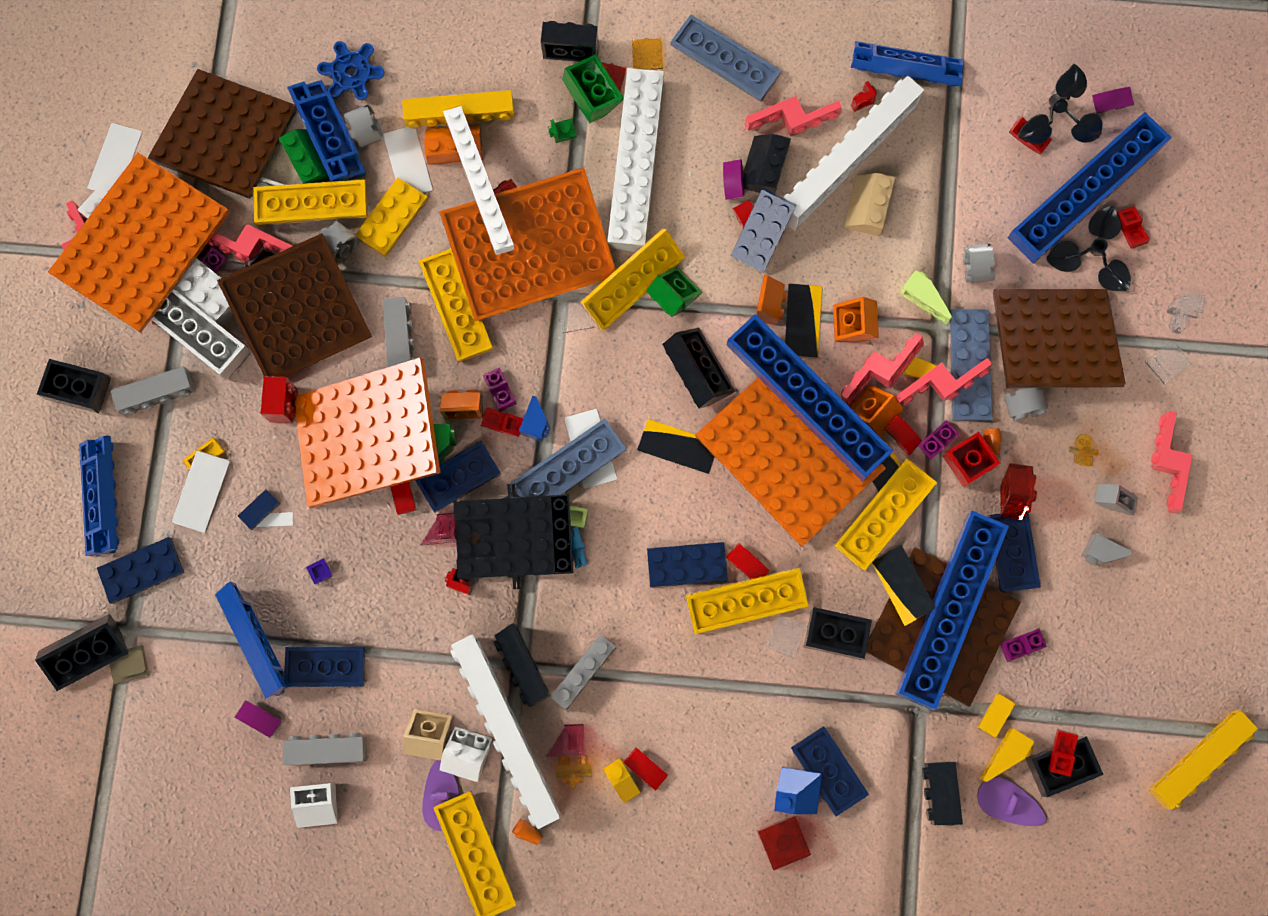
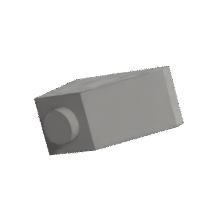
[1094,483,1138,516]
[1081,533,1132,566]

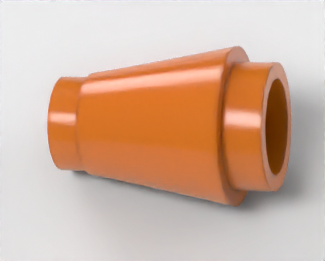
[982,428,1002,456]
[512,818,543,846]

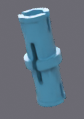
[571,527,588,568]

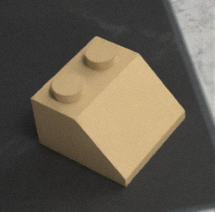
[403,709,452,760]

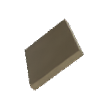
[110,645,149,685]

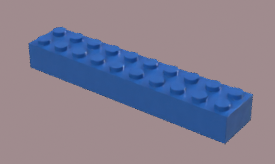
[1007,112,1172,264]
[727,314,893,482]
[895,510,1009,710]

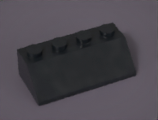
[662,328,736,409]
[35,614,128,691]
[493,623,551,707]

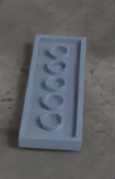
[670,15,781,102]
[949,309,992,421]
[510,418,627,497]

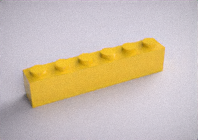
[402,90,515,129]
[1148,710,1258,810]

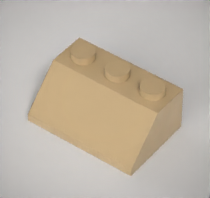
[843,173,895,236]

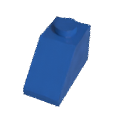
[519,396,550,442]

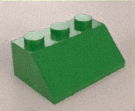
[562,55,624,124]
[279,129,330,184]
[433,424,457,464]

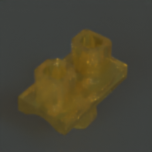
[1069,434,1099,466]
[555,755,592,789]

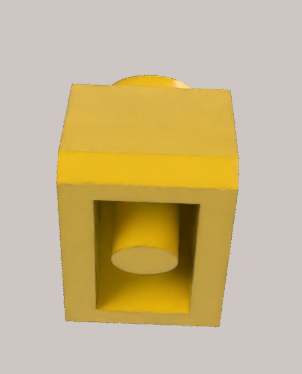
[603,758,641,803]

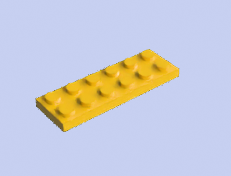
[253,180,367,225]
[580,228,685,331]
[419,248,493,363]
[833,459,937,571]
[685,568,809,634]
[433,791,517,916]

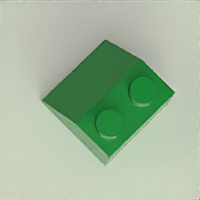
[646,267,702,317]

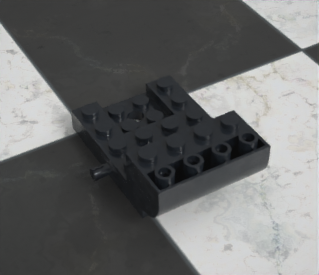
[453,484,574,589]

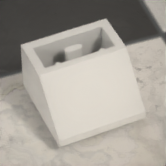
[440,727,492,782]
[290,783,338,828]

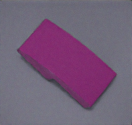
[1092,87,1134,114]
[723,159,745,200]
[197,244,228,273]
[483,367,517,412]
[918,420,959,460]
[1000,629,1047,662]
[234,700,281,738]

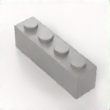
[382,297,415,367]
[111,366,195,416]
[550,635,616,710]
[283,733,367,765]

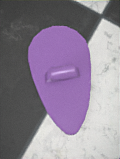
[422,760,460,831]
[977,777,1046,826]

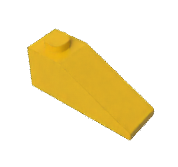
[979,728,1034,782]

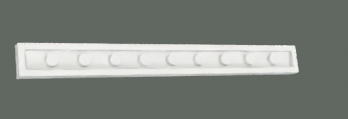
[443,107,514,255]

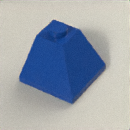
[774,767,822,814]

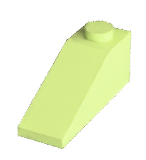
[900,270,952,325]

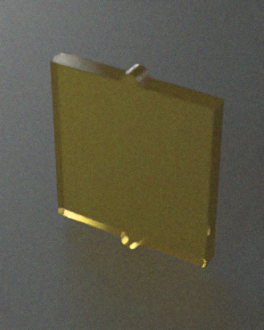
[632,37,663,70]

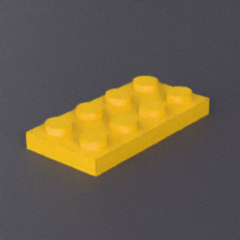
[355,177,428,258]

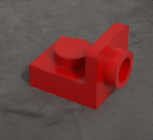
[851,81,877,112]
[445,568,472,596]

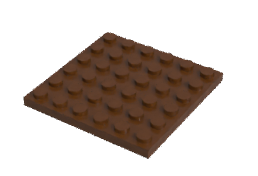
[148,69,297,199]
[217,233,372,377]
[993,289,1126,388]
[866,547,1021,707]

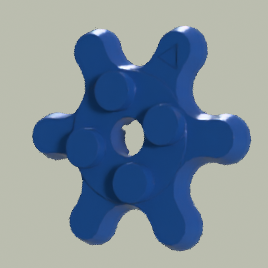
[317,41,385,101]

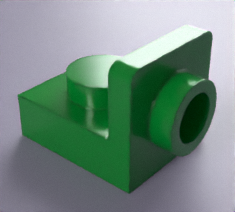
[548,118,577,143]

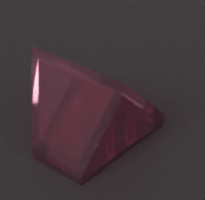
[420,513,456,545]
[546,724,585,757]

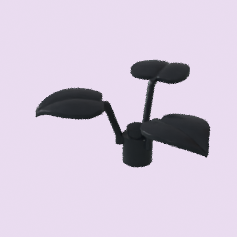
[1018,63,1103,144]
[1047,206,1131,291]

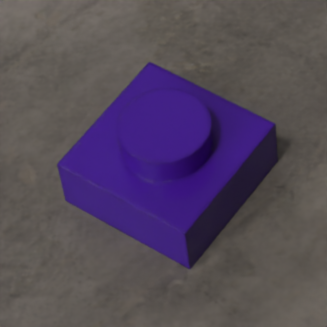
[306,558,333,585]

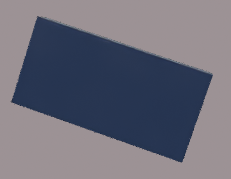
[238,489,280,530]

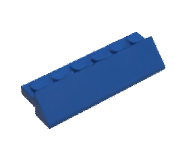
[851,41,964,86]
[287,80,366,182]
[79,435,119,556]
[215,581,287,699]

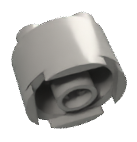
[344,104,383,148]
[319,221,358,265]
[962,243,995,283]
[1004,388,1048,421]

